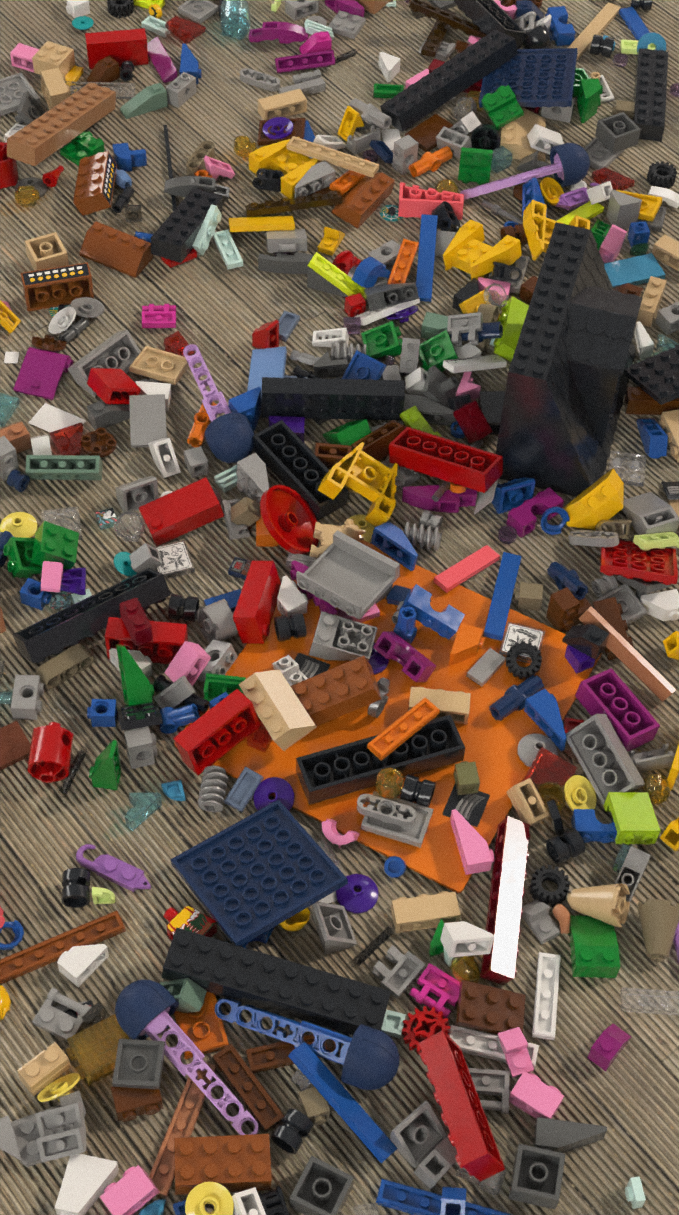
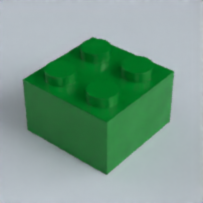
[31,521,79,569]

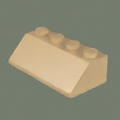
[239,670,317,751]

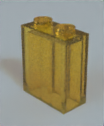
[66,1014,130,1086]

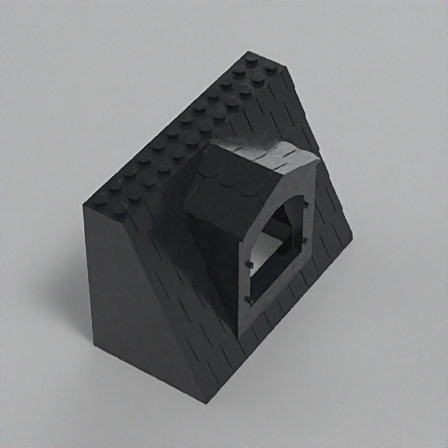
[496,223,643,497]

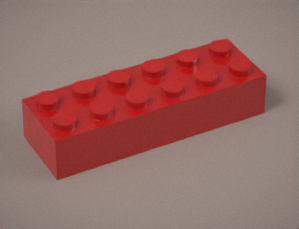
[389,427,503,493]
[419,1031,505,1182]

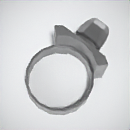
[368,677,390,718]

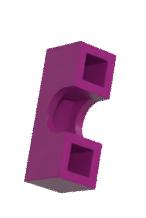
[507,487,564,538]
[373,631,436,682]

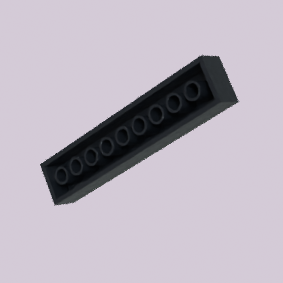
[380,29,518,132]
[162,927,391,1035]

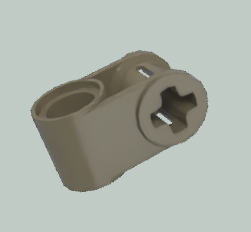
[595,519,632,539]

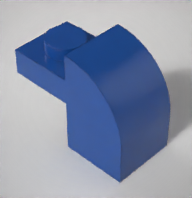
[112,143,147,172]
[352,257,391,288]

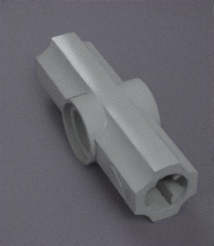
[349,98,392,130]

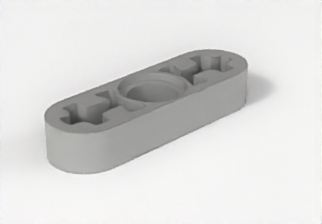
[240,68,280,92]
[568,530,619,547]
[357,794,416,827]

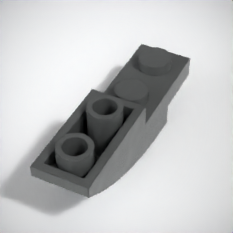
[164,176,230,202]

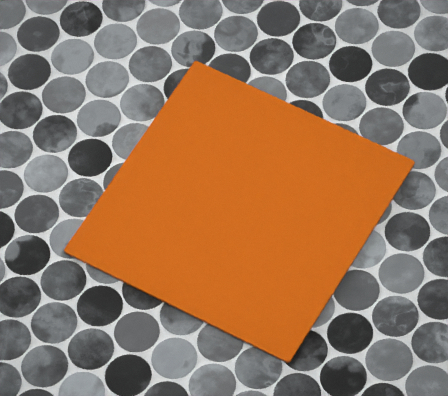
[174,540,602,893]

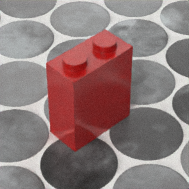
[87,368,141,404]

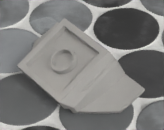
[0,1091,86,1168]

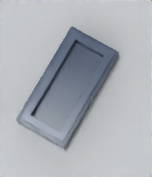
[278,311,300,342]
[224,766,264,813]

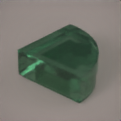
[629,243,650,256]

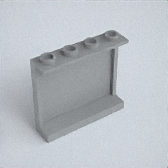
[296,530,400,620]

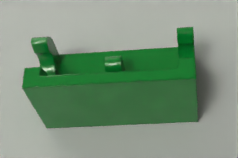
[203,673,246,701]

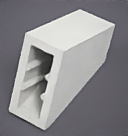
[55,1153,119,1215]

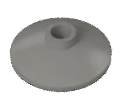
[70,297,104,318]
[517,733,558,770]

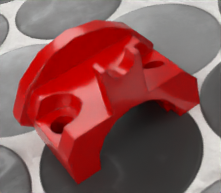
[332,250,362,275]

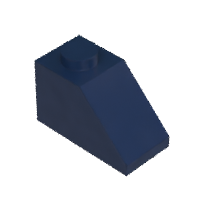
[515,0,544,24]

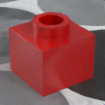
[344,293,366,318]

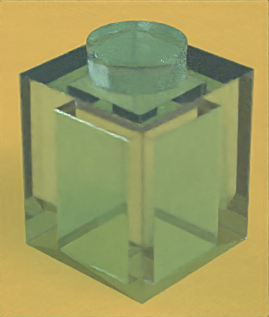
[491,146,512,173]

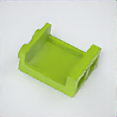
[603,792,661,845]

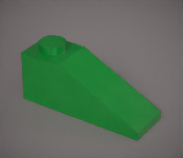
[591,219,611,251]
[116,644,154,706]
[89,740,122,790]

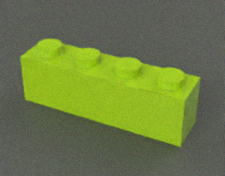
[493,296,529,362]

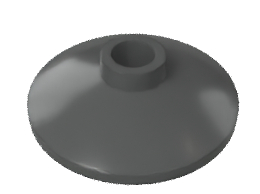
[15,177,47,200]

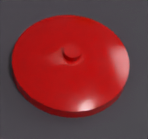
[260,485,319,555]

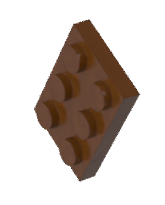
[456,980,526,1034]

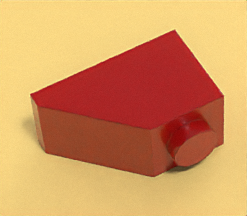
[252,320,279,349]

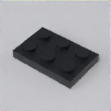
[117,702,163,731]

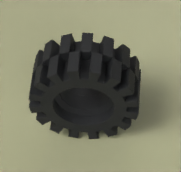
[107,0,134,18]
[647,161,677,189]
[506,641,542,679]
[530,865,570,907]

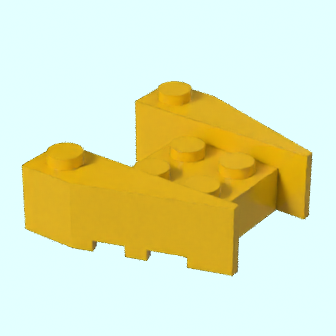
[249,137,322,199]
[523,200,590,261]
[443,219,522,281]
[318,442,398,527]

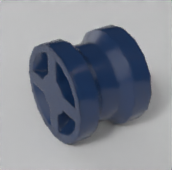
[6,469,30,492]

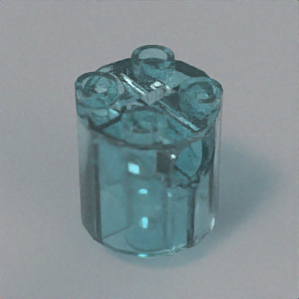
[220,0,250,40]

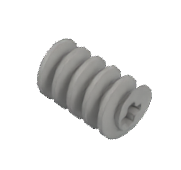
[331,342,366,362]
[404,521,443,551]
[198,766,228,812]

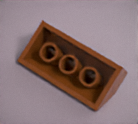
[331,172,395,229]
[79,221,153,278]

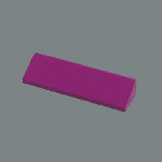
[147,36,177,83]
[275,50,336,73]

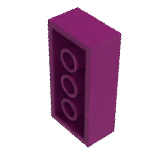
[575,668,660,752]

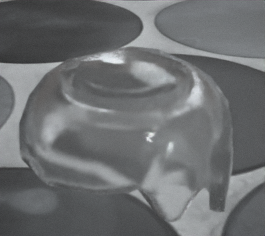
[483,283,509,309]

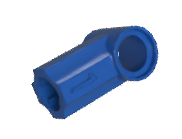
[393,606,417,644]
[159,703,200,734]

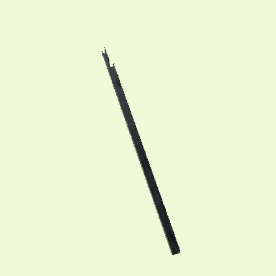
[163,125,177,211]

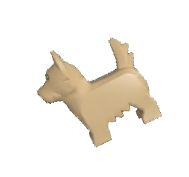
[310,519,366,558]

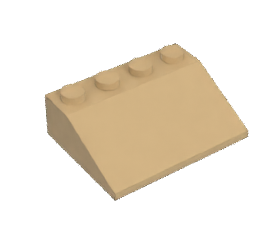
[499,107,546,161]

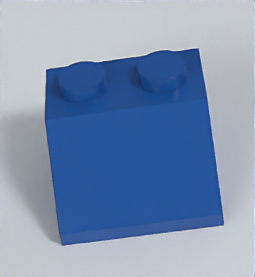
[228,387,261,432]
[492,477,536,514]

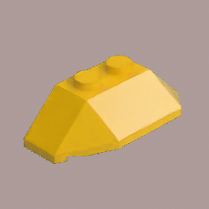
[559,468,624,530]

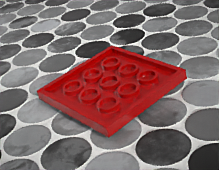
[600,540,678,585]

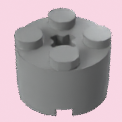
[197,599,237,643]

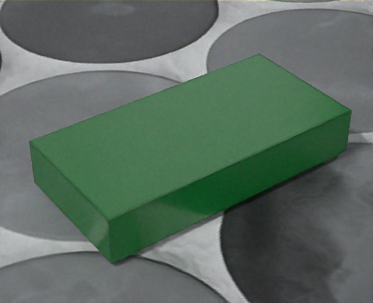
[373,84,404,98]

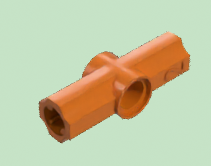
[409,146,453,178]
[187,401,217,448]

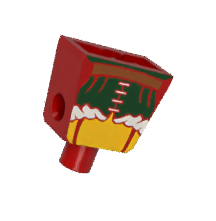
[163,906,217,940]

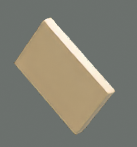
[129,346,189,385]

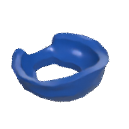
[540,507,570,535]
[0,920,24,950]

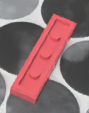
[433,545,500,593]

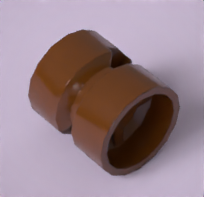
[500,224,528,245]

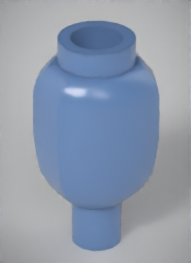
[115,168,132,189]

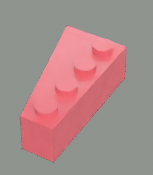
[398,182,464,220]

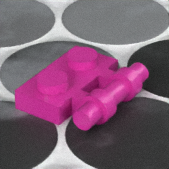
[142,304,176,328]
[409,963,460,1018]

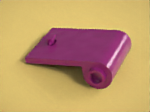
[13,347,73,400]

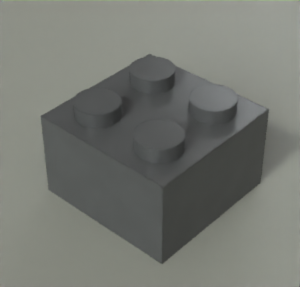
[595,112,641,153]
[508,1144,566,1209]
[289,1155,354,1215]

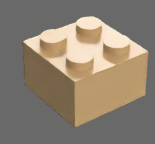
[32,41,75,76]
[41,67,71,110]
[25,232,69,271]

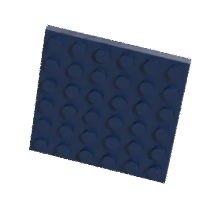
[479,48,578,108]
[170,800,348,946]

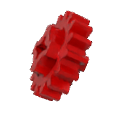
[402,1006,451,1055]

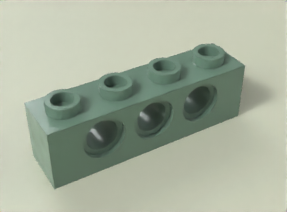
[25,455,103,480]

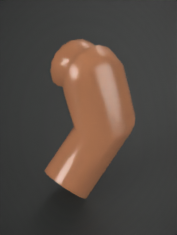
[552,904,570,934]

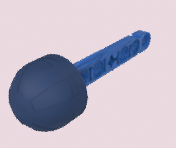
[215,998,400,1090]

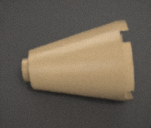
[567,883,630,927]

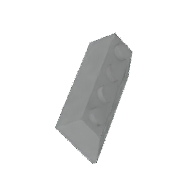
[67,330,141,397]
[566,714,645,805]

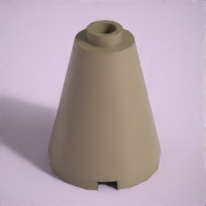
[638,899,679,962]

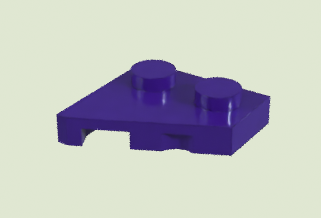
[60,568,86,595]

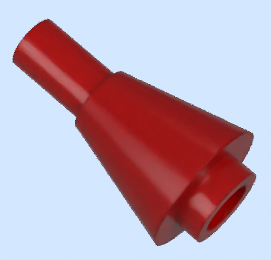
[43,165,64,187]

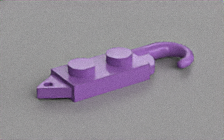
[556,183,599,211]
[76,844,151,892]

